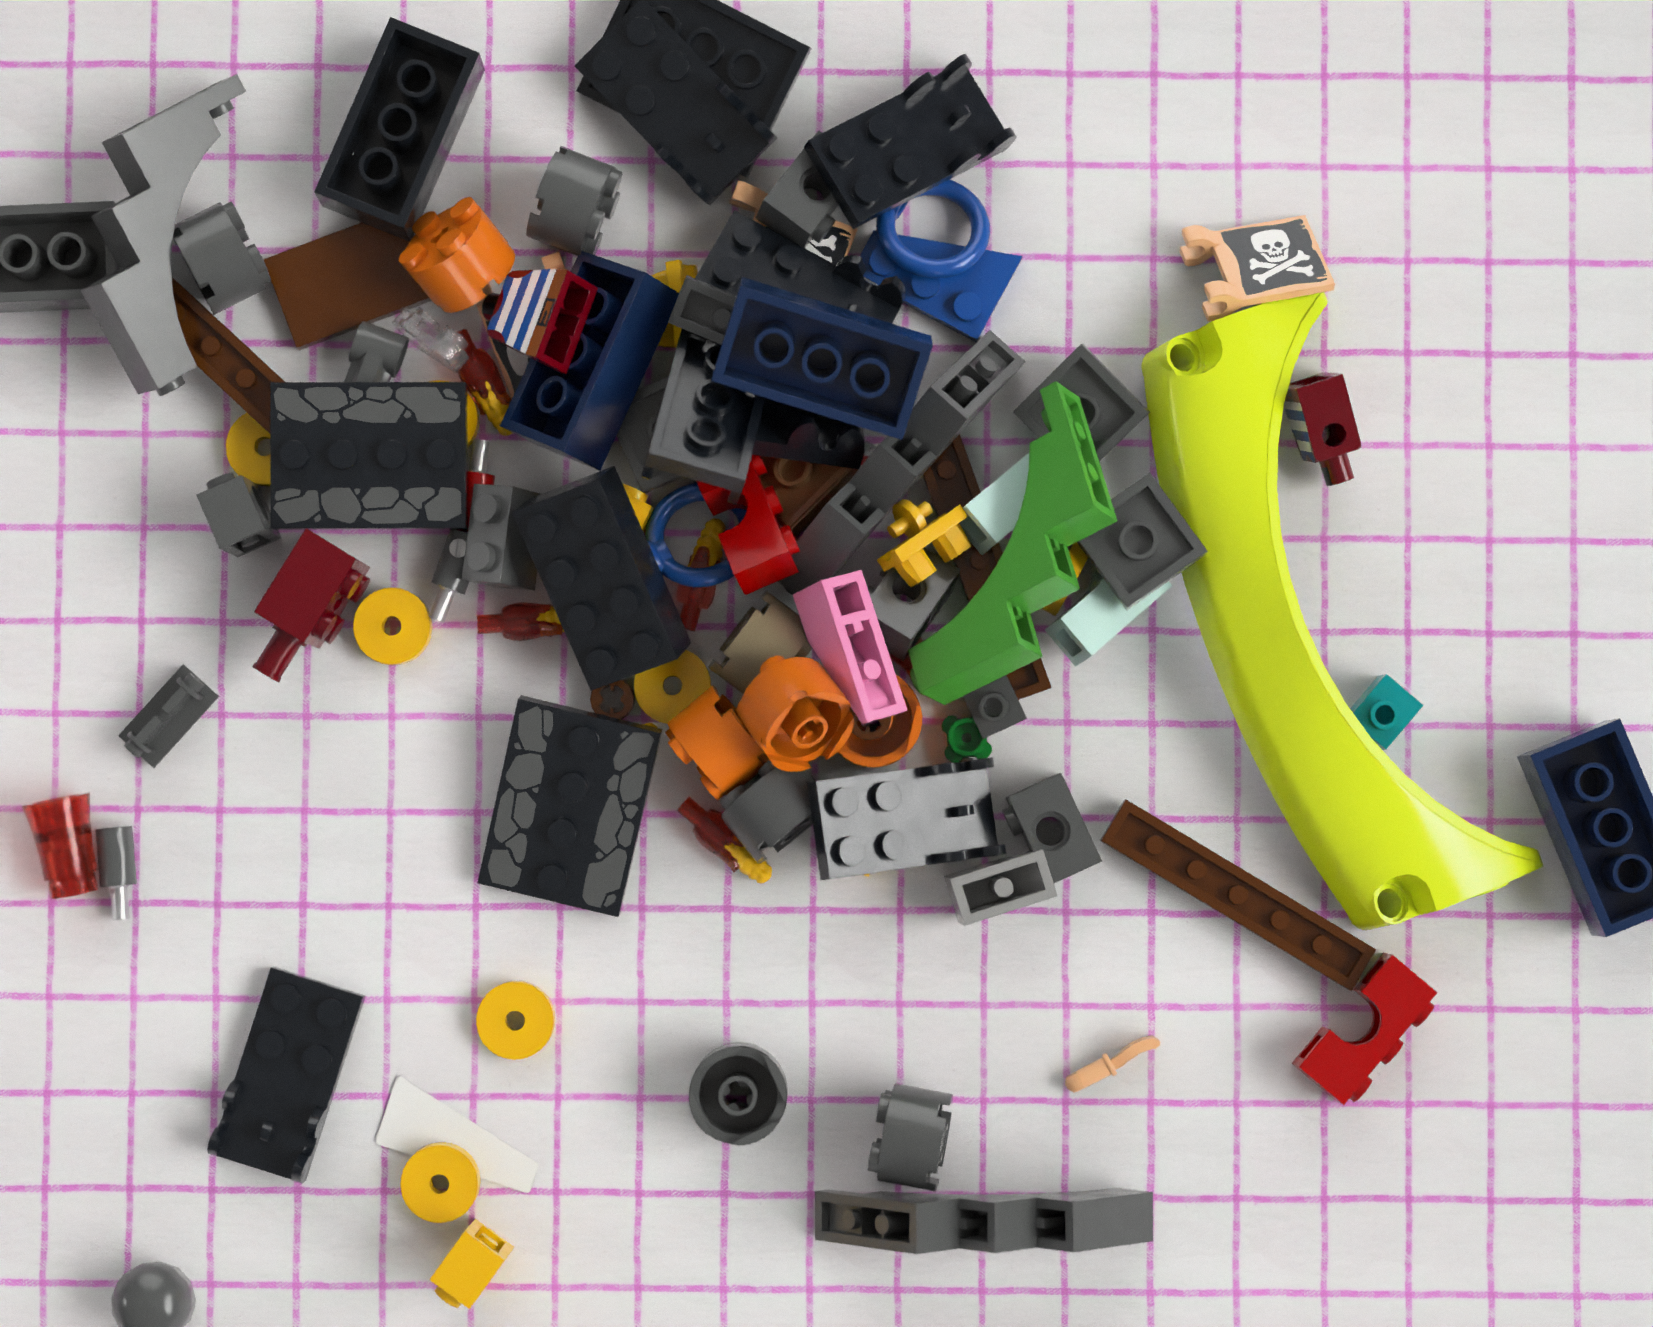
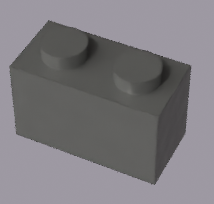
[462,484,540,591]

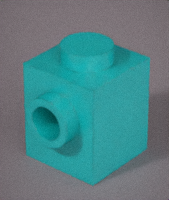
[1350,674,1424,750]

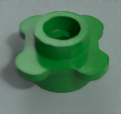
[941,715,992,763]

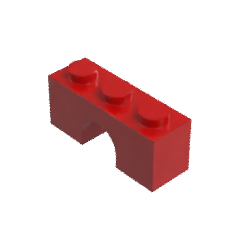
[696,455,800,595]
[1291,953,1438,1105]

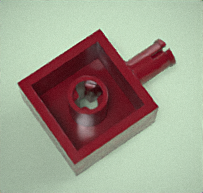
[252,528,370,682]

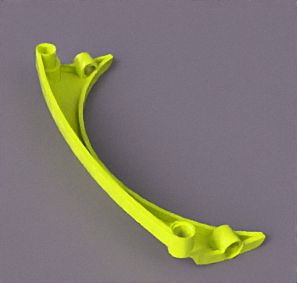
[1141,292,1543,931]

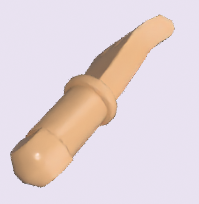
[1065,1035,1160,1093]

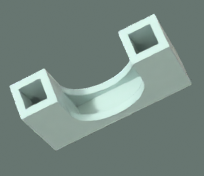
[959,453,1172,667]

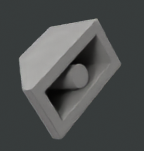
[944,849,1058,926]

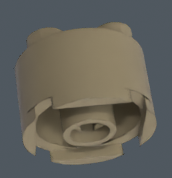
[708,591,812,694]

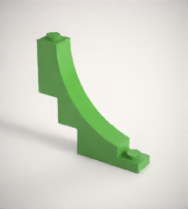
[908,381,1117,705]

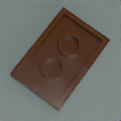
[263,222,431,351]

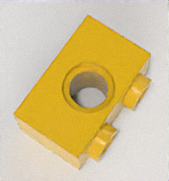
[429,1219,514,1309]

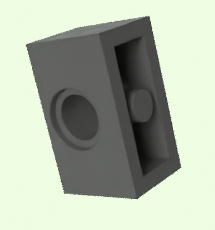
[756,130,838,248]
[196,473,282,557]
[867,547,961,662]
[1002,773,1102,883]

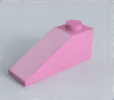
[793,570,907,724]

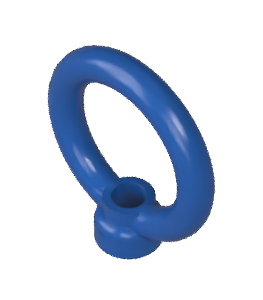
[876,179,990,278]
[645,483,747,587]

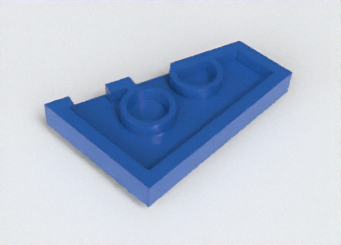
[860,230,1023,343]

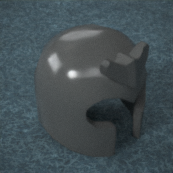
[111,1262,196,1327]

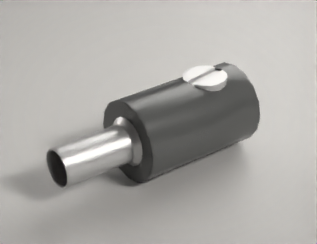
[429,529,469,623]
[94,826,137,920]

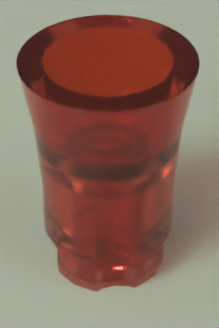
[21,792,99,899]

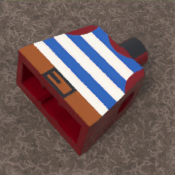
[482,269,598,374]
[1284,372,1361,486]

